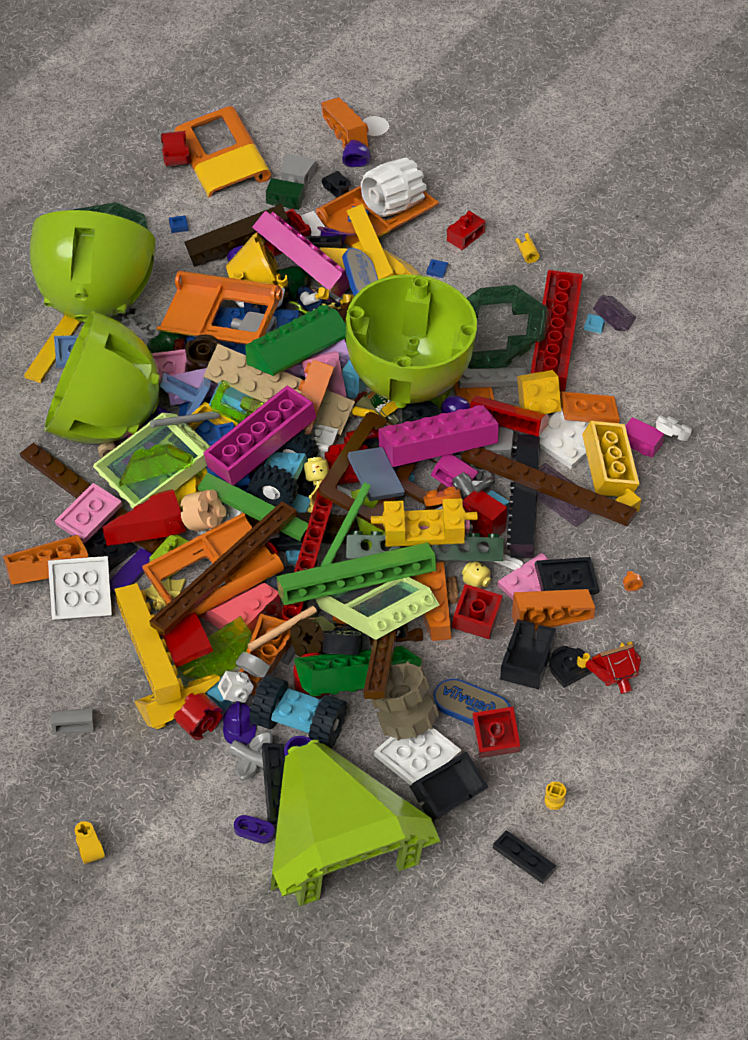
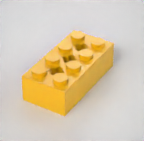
[582,421,639,497]

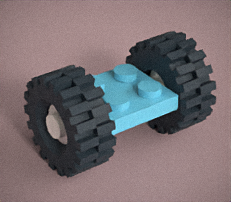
[247,429,318,507]
[249,675,347,749]

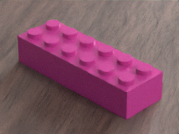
[252,211,350,297]
[203,385,317,486]
[379,405,498,467]

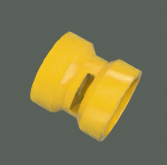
[544,781,566,810]

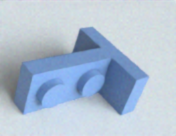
[159,373,211,415]

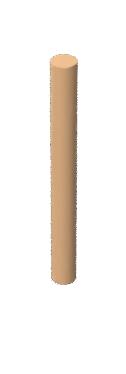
[248,606,317,651]

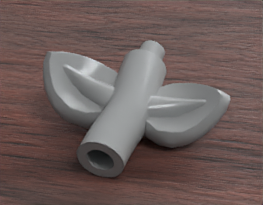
[229,731,273,780]

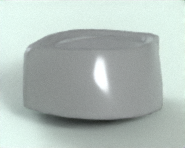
[236,652,270,678]

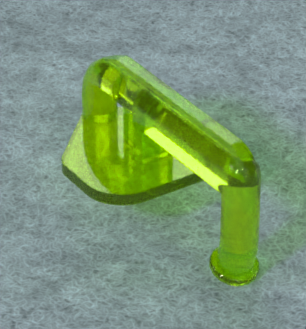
[210,380,264,423]

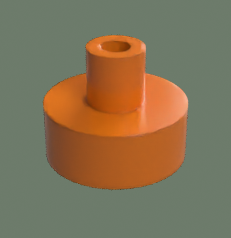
[623,571,643,591]

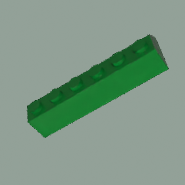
[245,305,346,376]
[294,646,421,696]

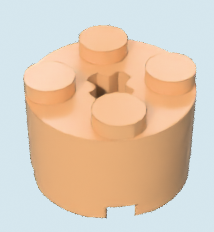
[181,490,226,532]

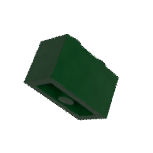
[266,178,304,210]

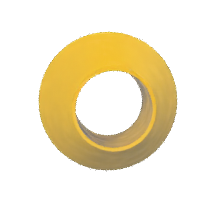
[226,232,289,299]

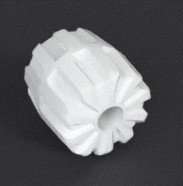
[360,158,427,218]

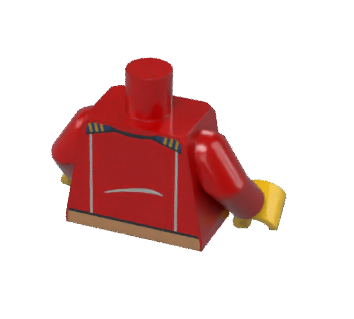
[577,642,641,694]

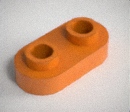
[423,486,462,506]

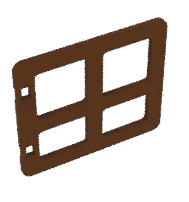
[318,412,448,532]

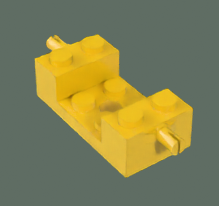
[371,498,477,547]

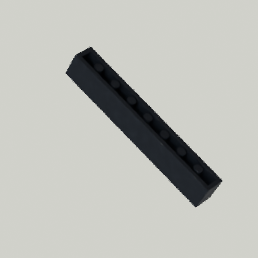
[507,434,540,558]

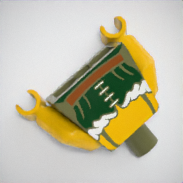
[349,390,400,425]

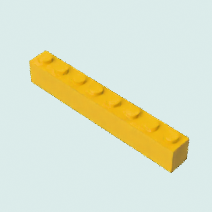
[114,583,183,705]

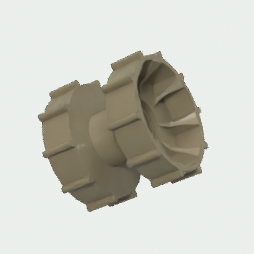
[371,662,439,741]

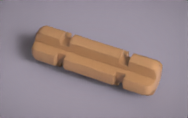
[446,576,459,605]

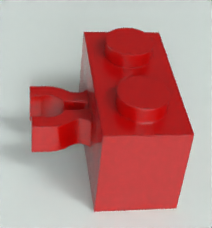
[447,211,486,250]

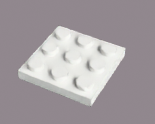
[540,408,589,469]
[48,556,112,620]
[374,728,461,785]

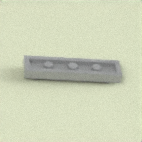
[457,367,527,388]

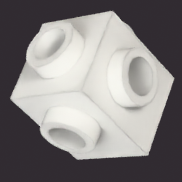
[218,671,253,702]

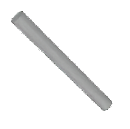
[150,411,219,428]

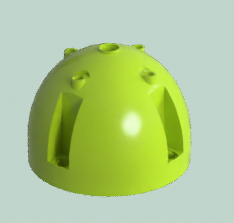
[29,210,156,322]
[346,275,477,408]
[44,311,160,444]

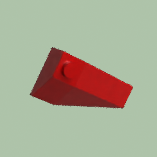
[102,489,186,546]

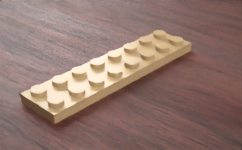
[203,344,355,436]

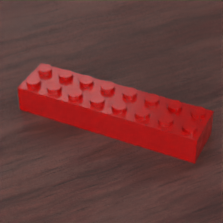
[530,270,583,392]

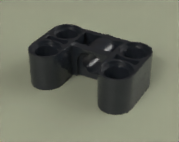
[322,623,363,655]

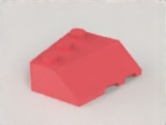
[200,583,280,644]

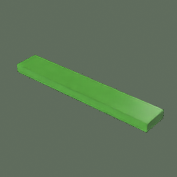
[198,472,308,541]
[321,482,371,566]

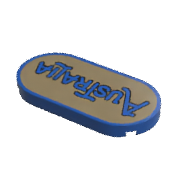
[342,248,378,295]
[434,679,510,726]

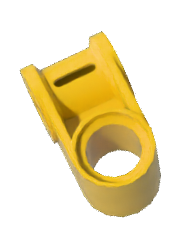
[74,821,105,865]

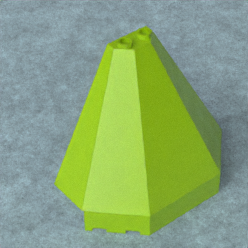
[270,739,441,906]

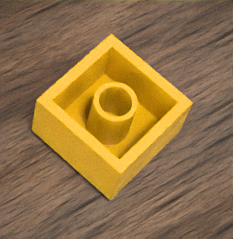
[517,370,561,414]

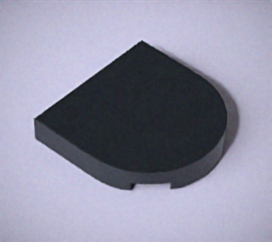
[549,646,592,688]

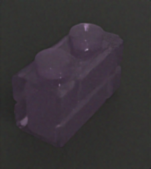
[593,295,636,331]

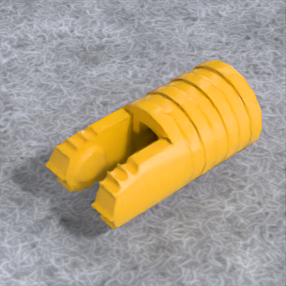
[515,233,539,263]

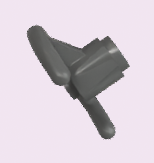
[452,472,495,503]

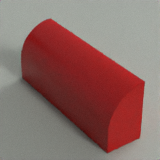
[470,395,549,437]

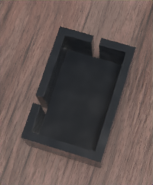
[500,619,556,690]
[409,751,488,822]

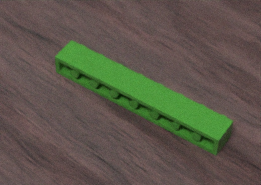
[276,542,436,605]

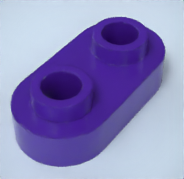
[234,815,275,844]

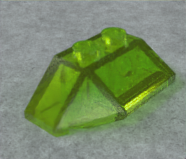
[119,444,194,486]
[179,616,251,679]

